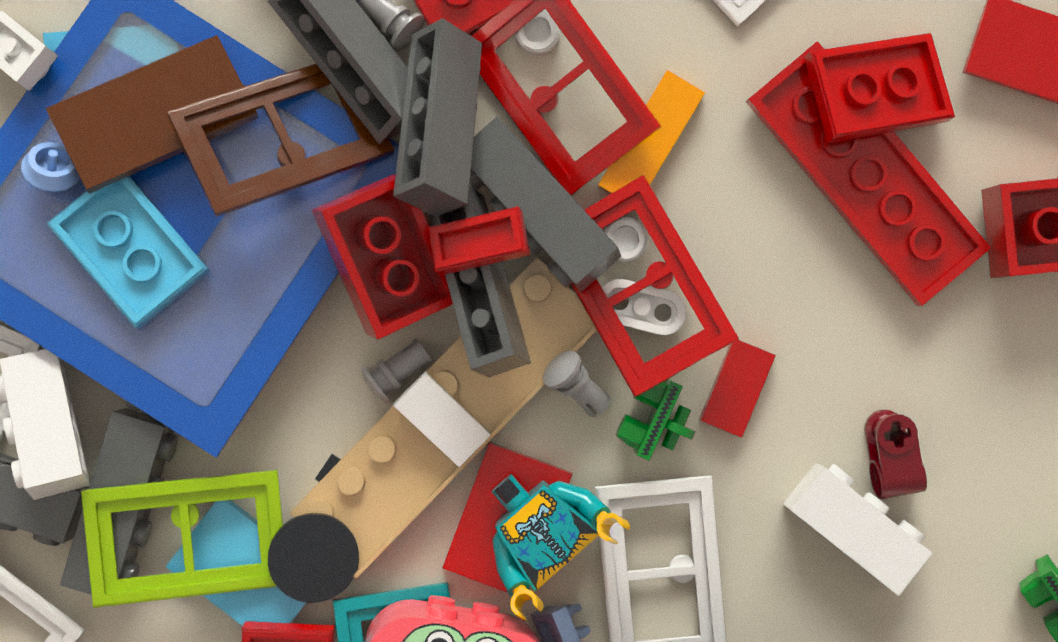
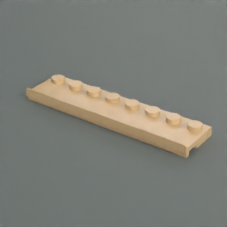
[290,257,597,579]

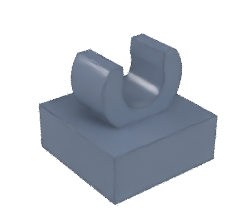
[531,604,591,642]

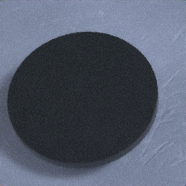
[268,513,359,603]

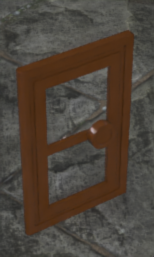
[167,63,394,217]

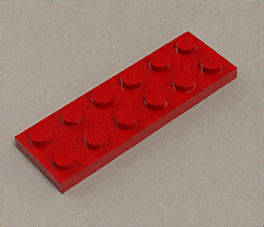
[746,41,991,306]

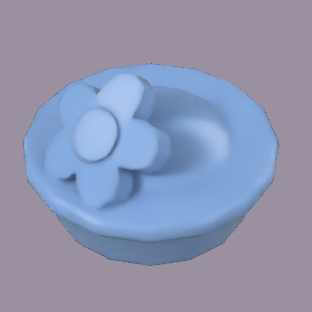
[21,142,80,192]

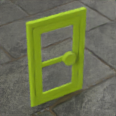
[81,470,283,608]

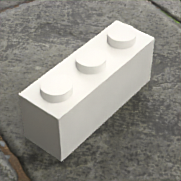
[0,349,90,500]
[783,463,933,596]

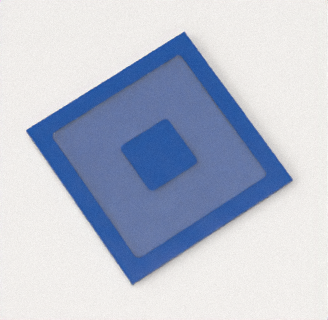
[0,0,399,458]

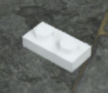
[0,11,58,91]

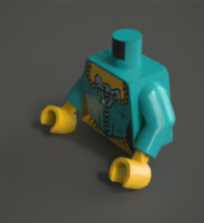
[491,474,630,621]

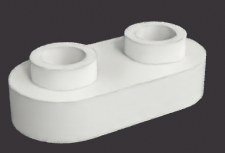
[602,279,686,335]

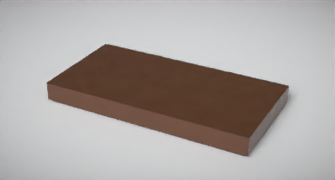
[45,35,258,194]

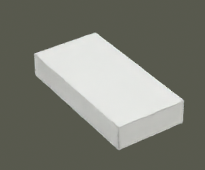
[394,371,491,467]

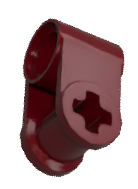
[864,410,927,499]

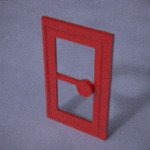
[472,0,662,195]
[571,175,739,397]

